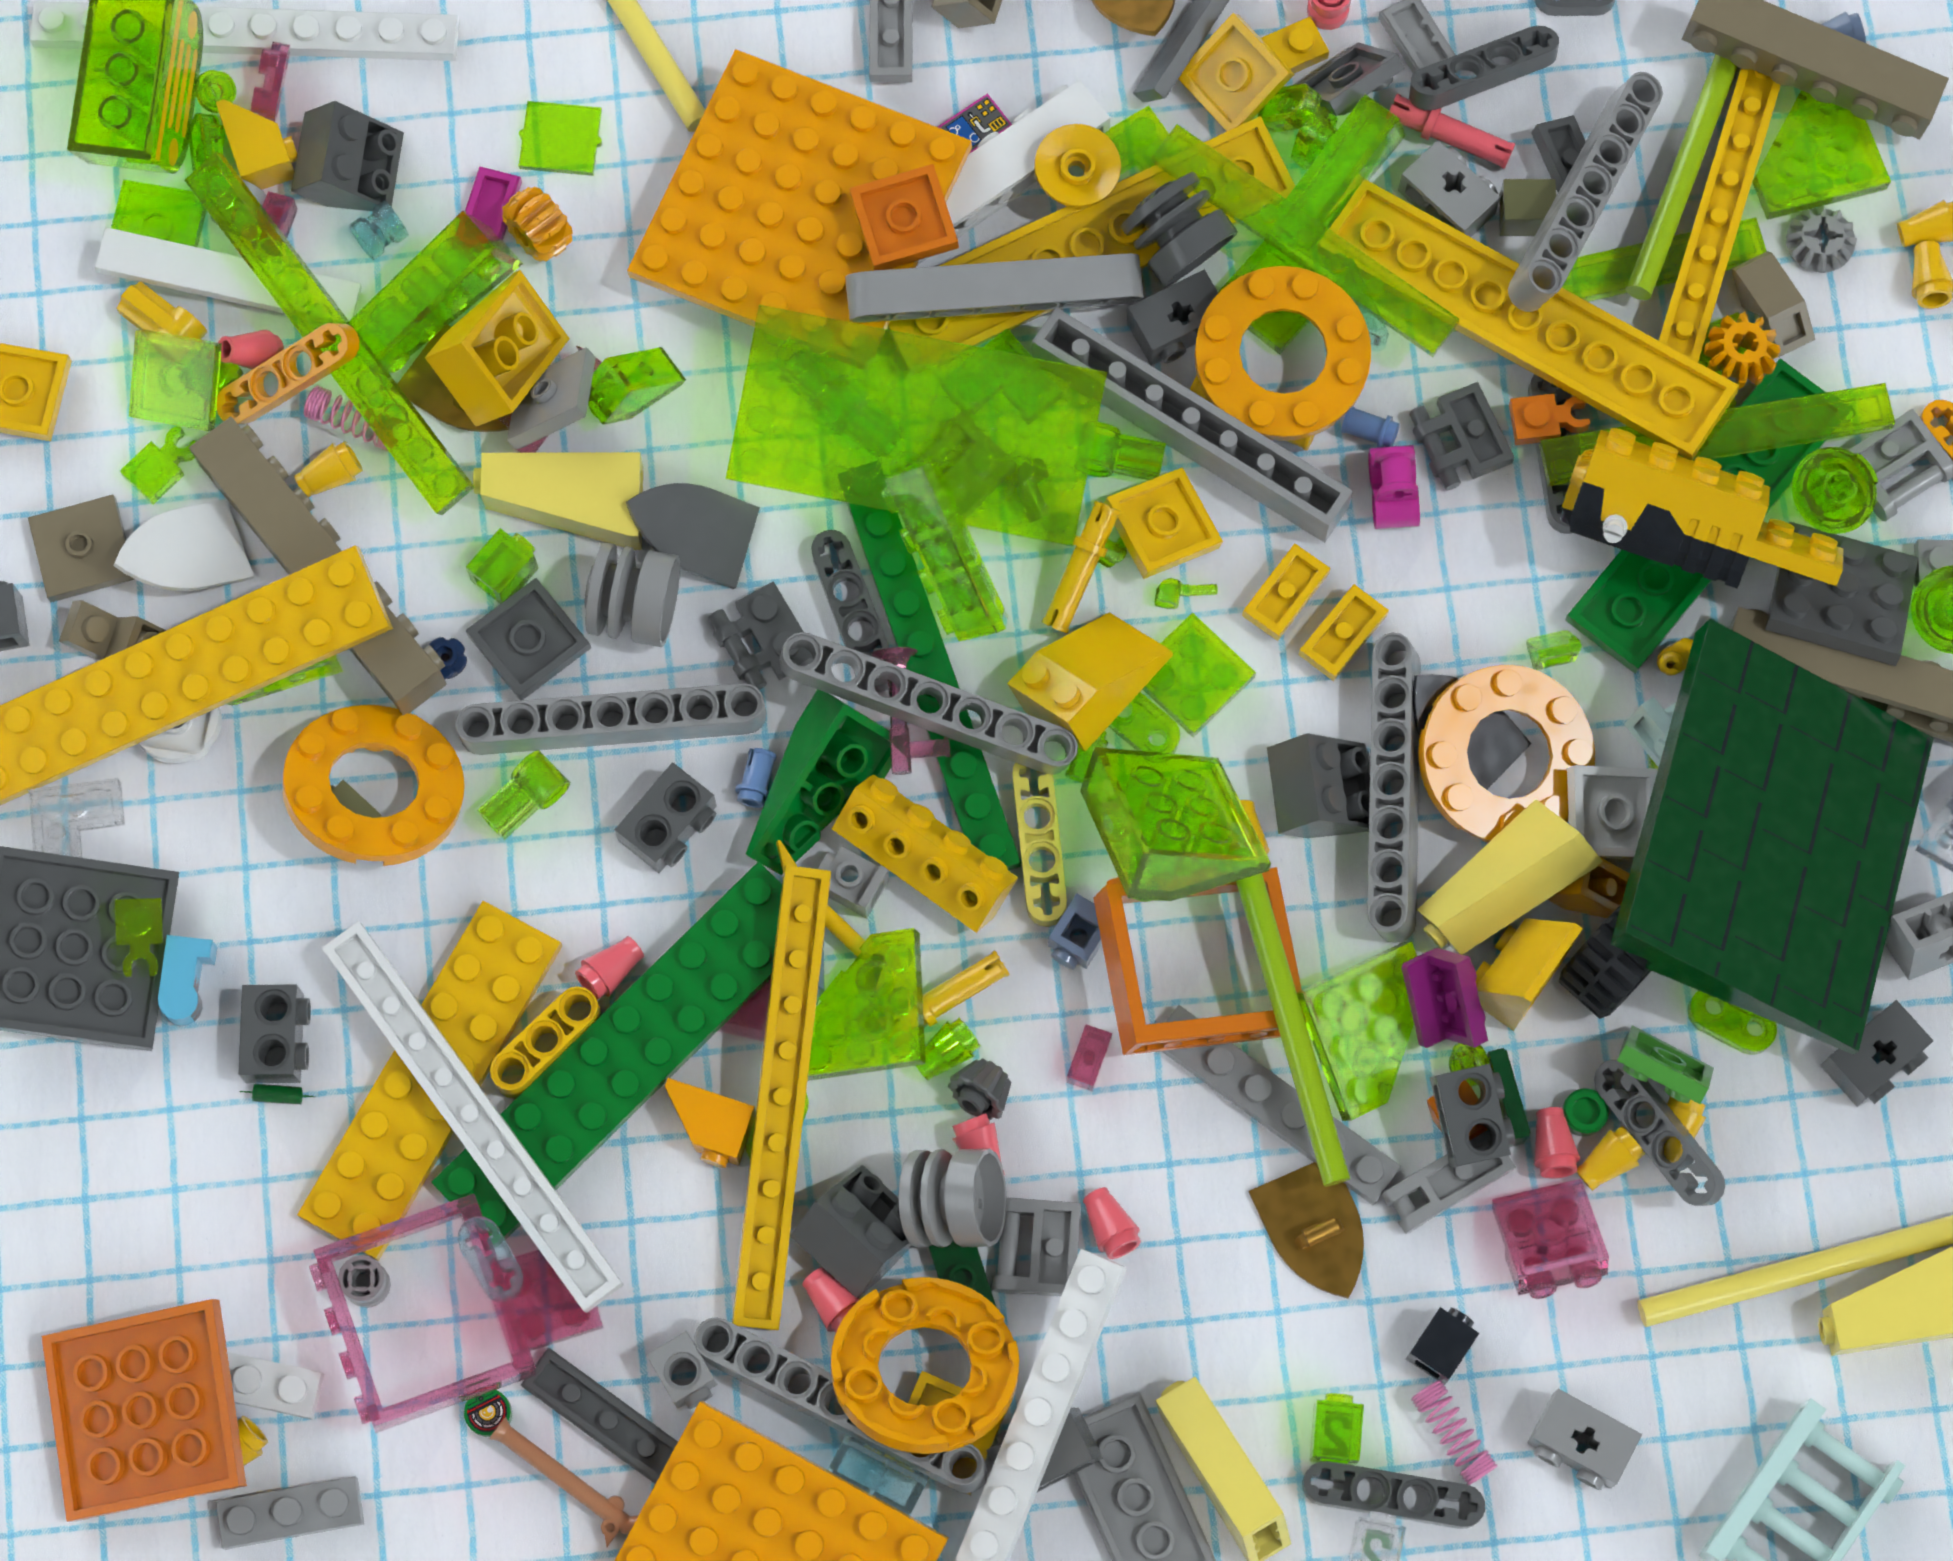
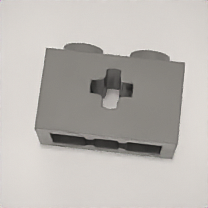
[1398,140,1500,237]
[1886,892,1953,980]
[1527,1388,1642,1490]

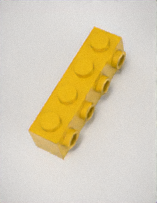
[831,774,1018,933]

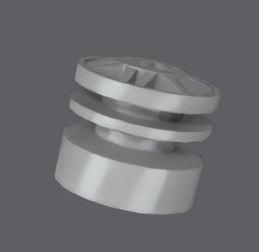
[584,542,680,647]
[898,1148,1007,1248]

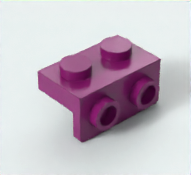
[1402,948,1488,1048]

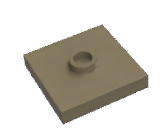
[28,494,135,603]

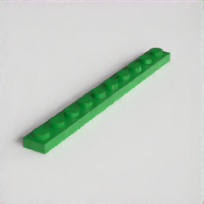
[837,460,1021,871]

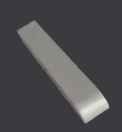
[1508,72,1663,312]
[845,253,1144,323]
[779,632,1078,775]
[1367,632,1421,943]
[455,683,767,755]
[694,1317,988,1493]

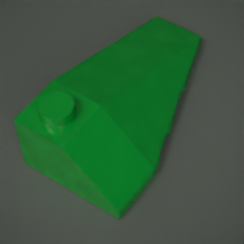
[745,689,907,875]

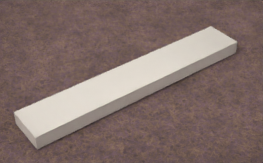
[95,227,362,327]

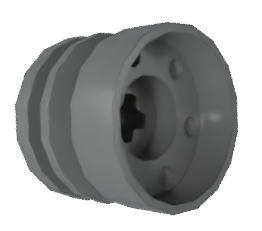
[1120,172,1238,287]

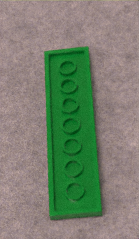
[1565,358,1850,674]

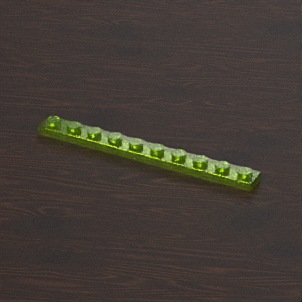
[184,152,475,515]

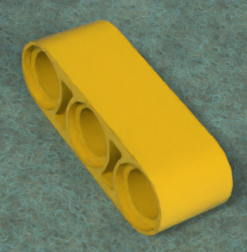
[490,986,602,1099]

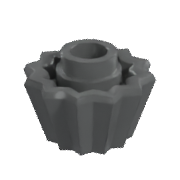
[948,1058,1012,1121]

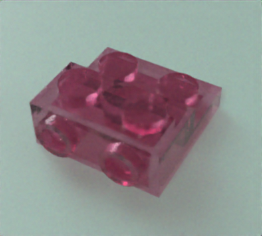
[1492,1179,1609,1299]

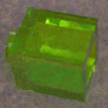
[466,528,539,604]
[1309,1393,1364,1466]

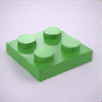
[1617,1025,1714,1104]

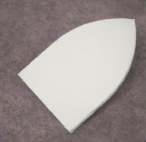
[113,499,254,591]

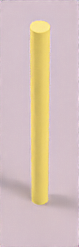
[607,0,705,132]
[1637,1215,1953,1327]

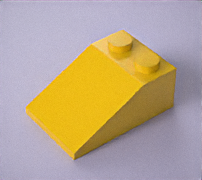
[425,270,570,427]
[1007,612,1173,752]
[1476,918,1583,1031]

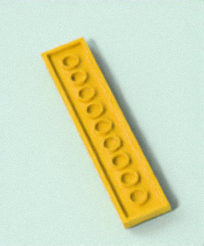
[887,116,1299,377]
[1317,179,1739,460]
[0,545,393,805]

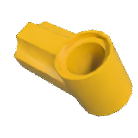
[116,281,208,364]

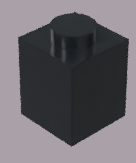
[1406,1307,1479,1385]

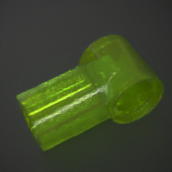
[1074,422,1166,481]
[477,750,570,840]

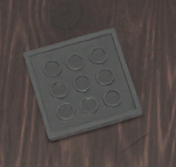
[0,846,179,1051]

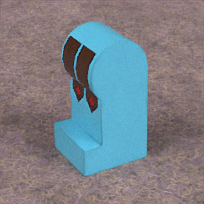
[158,935,217,1026]

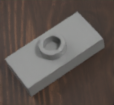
[1378,0,1455,74]

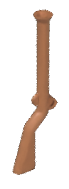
[489,1417,639,1547]

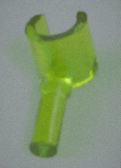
[1098,537,1127,568]
[1154,578,1218,609]

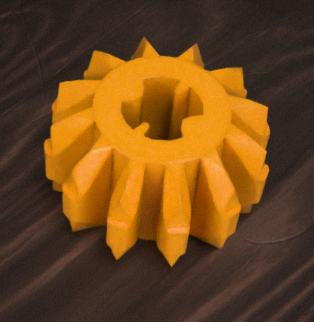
[502,186,573,262]
[1703,312,1780,389]

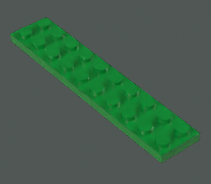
[431,861,782,1249]

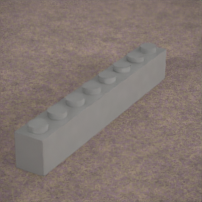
[1031,307,1353,543]

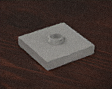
[507,347,596,450]

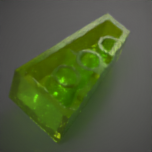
[347,211,523,376]

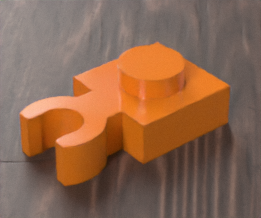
[1509,394,1590,446]

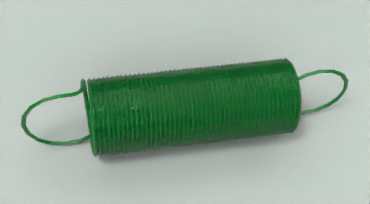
[239,1084,315,1105]

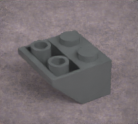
[291,101,404,213]
[1267,733,1370,838]
[790,1165,912,1298]

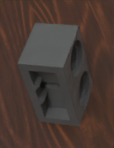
[614,762,717,873]
[238,984,311,1084]
[1430,1064,1515,1167]

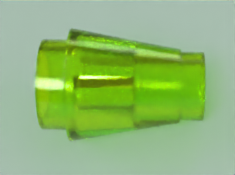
[912,1017,981,1081]

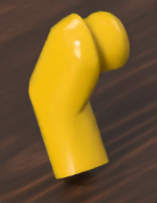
[1657,638,1693,676]

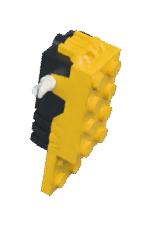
[1560,428,1844,589]

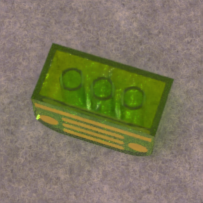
[67,0,203,174]

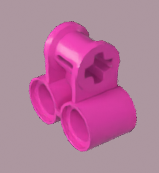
[1368,445,1420,529]

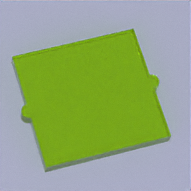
[518,101,602,176]

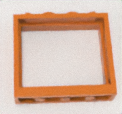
[1093,866,1309,1056]

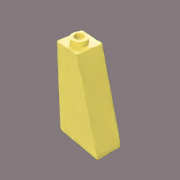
[473,452,644,550]
[1417,799,1603,955]
[1818,1246,1953,1356]
[1155,1377,1291,1561]

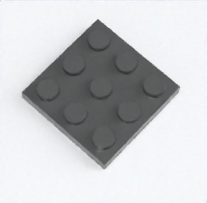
[1765,521,1918,666]

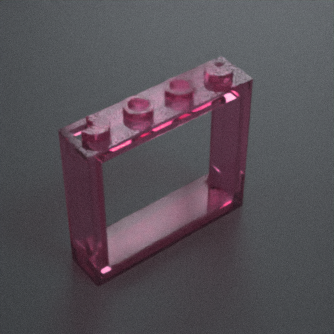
[309,1194,536,1433]

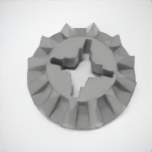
[1786,205,1857,273]

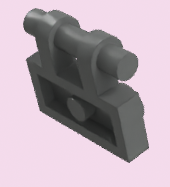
[1409,382,1515,491]
[708,581,813,690]

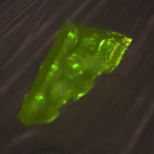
[1752,90,1891,220]
[807,928,926,1081]
[1297,941,1417,1121]

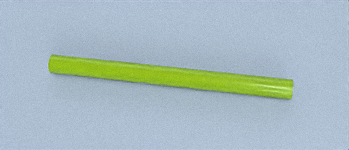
[1626,54,1738,300]
[1229,849,1351,1186]

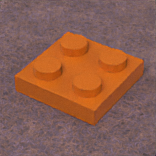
[849,164,959,271]

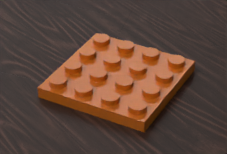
[41,1299,247,1522]

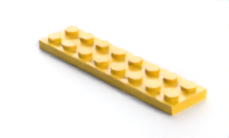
[297,901,563,1261]

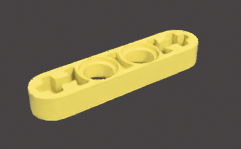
[1012,763,1067,927]

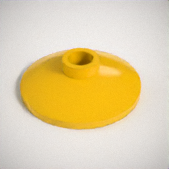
[1034,124,1121,207]

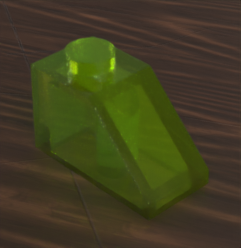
[588,347,686,425]

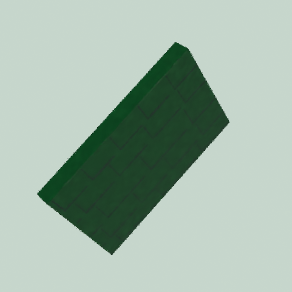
[1610,619,1934,1055]

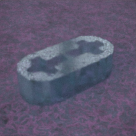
[458,1216,523,1302]

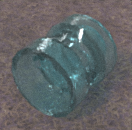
[348,200,409,260]

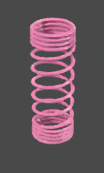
[303,385,404,452]
[1411,1380,1498,1485]

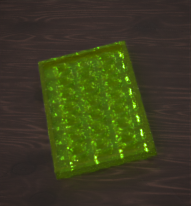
[725,305,1107,547]

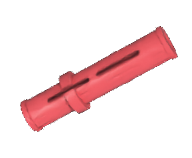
[1386,93,1516,169]

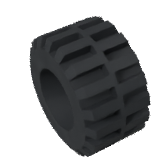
[1558,905,1651,1019]

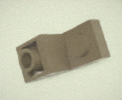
[1731,251,1816,357]
[59,600,166,660]

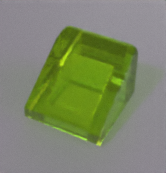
[1526,630,1582,670]

